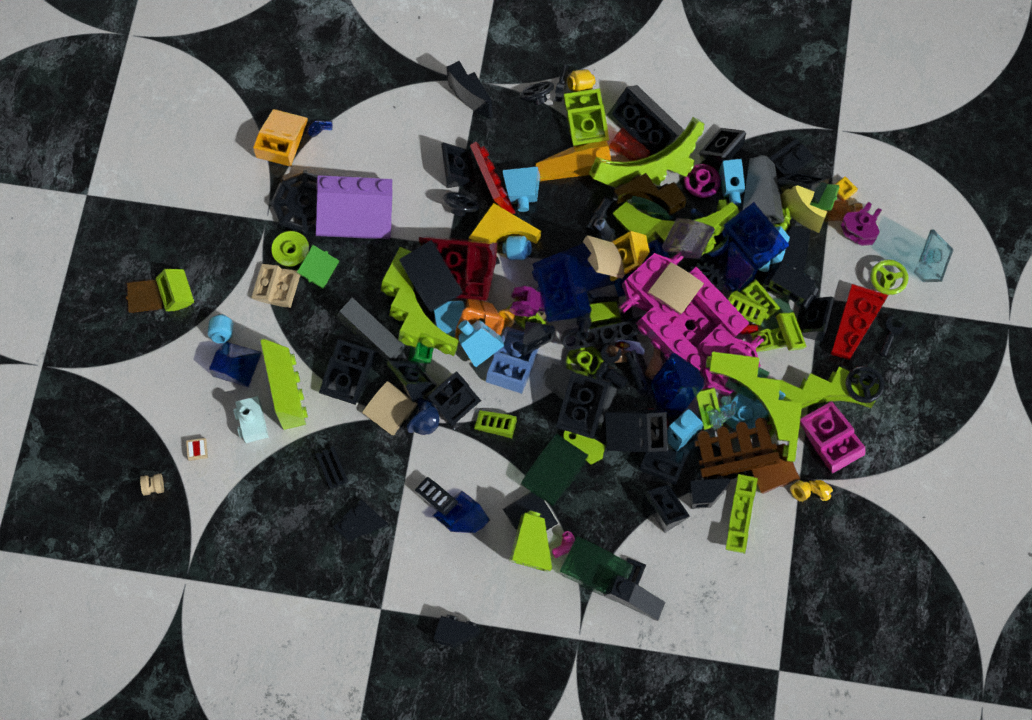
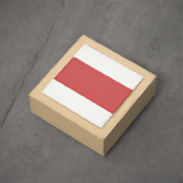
[186,438,208,461]

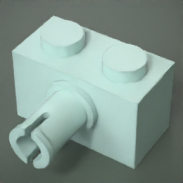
[233,396,269,443]

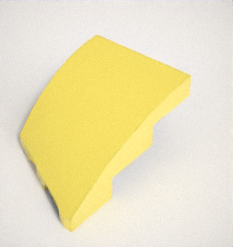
[780,185,827,233]

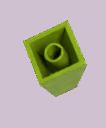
[509,511,552,572]

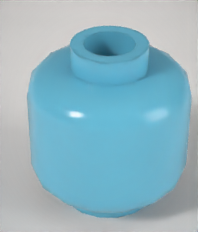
[503,236,532,260]
[208,314,234,344]

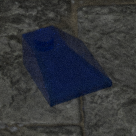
[724,241,758,292]
[209,341,262,388]
[432,491,491,533]

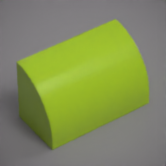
[156,269,194,311]

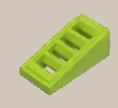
[740,280,780,320]
[728,291,769,325]
[474,410,517,438]

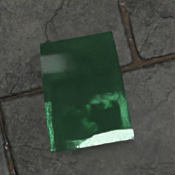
[521,434,589,506]
[560,536,633,602]

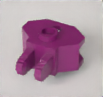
[841,202,882,246]
[509,286,554,317]

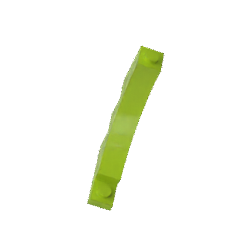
[706,352,802,462]

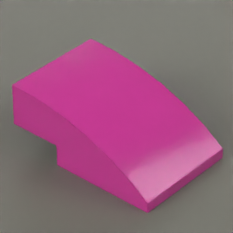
[800,401,865,474]

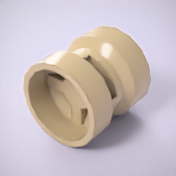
[140,473,164,496]

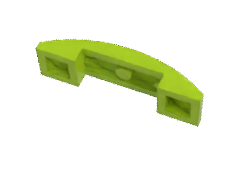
[725,474,758,554]

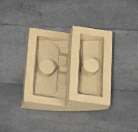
[583,236,625,278]
[648,262,704,315]
[251,264,300,308]
[362,381,418,435]

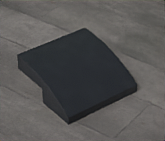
[502,489,558,532]

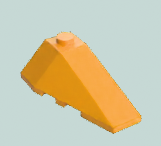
[536,141,611,181]

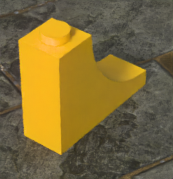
[469,203,541,244]

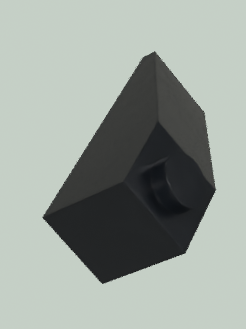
[604,575,665,621]

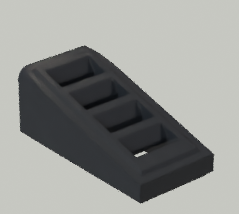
[415,477,458,516]

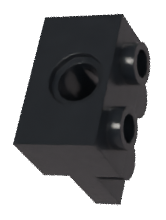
[426,371,482,426]

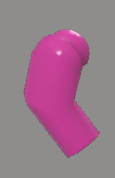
[551,531,575,559]

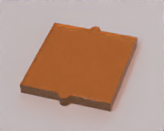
[126,280,162,313]

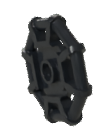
[270,170,318,235]

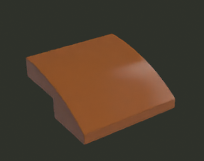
[752,443,800,494]

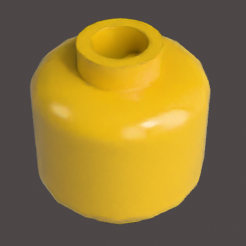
[567,69,596,92]

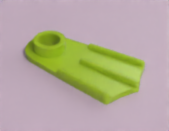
[564,430,606,465]

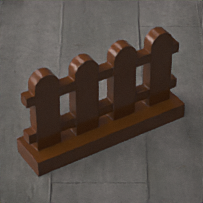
[695,418,781,480]

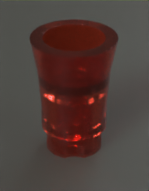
[609,128,651,161]

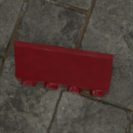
[415,236,497,301]

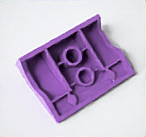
[316,175,393,239]

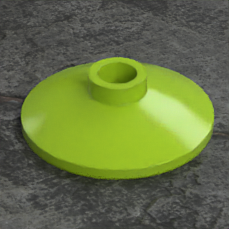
[272,231,309,266]

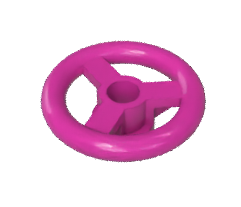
[684,164,721,198]

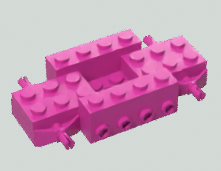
[619,251,764,396]

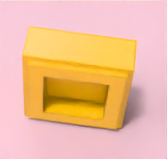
[835,176,858,202]

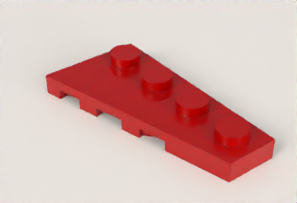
[470,142,516,214]
[831,284,889,360]

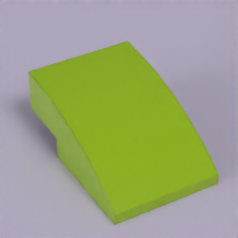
[563,88,610,146]

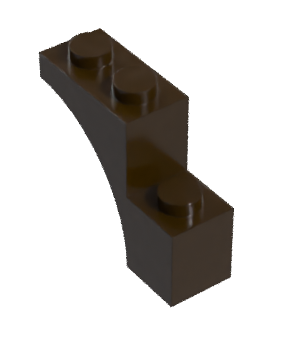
[613,173,686,216]

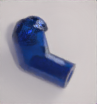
[307,120,333,137]

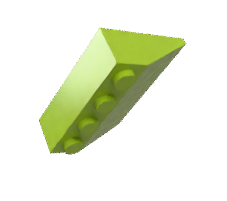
[260,339,308,430]

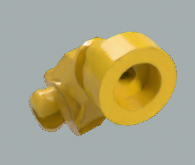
[790,480,833,502]

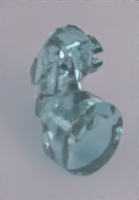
[708,396,737,430]

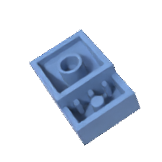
[486,326,539,394]

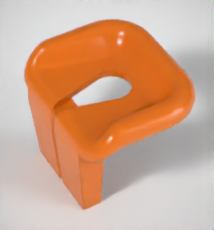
[455,299,504,343]

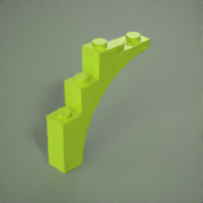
[589,117,705,188]
[613,201,740,256]
[381,247,459,356]
[767,367,879,438]

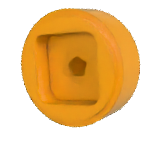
[498,309,515,329]

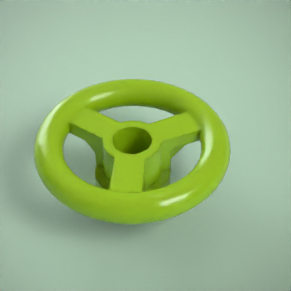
[870,260,909,295]
[565,346,603,375]

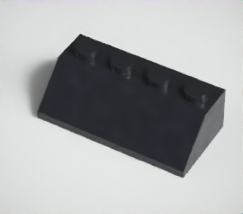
[607,85,684,156]

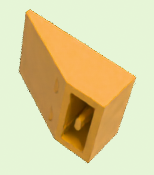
[253,109,308,167]

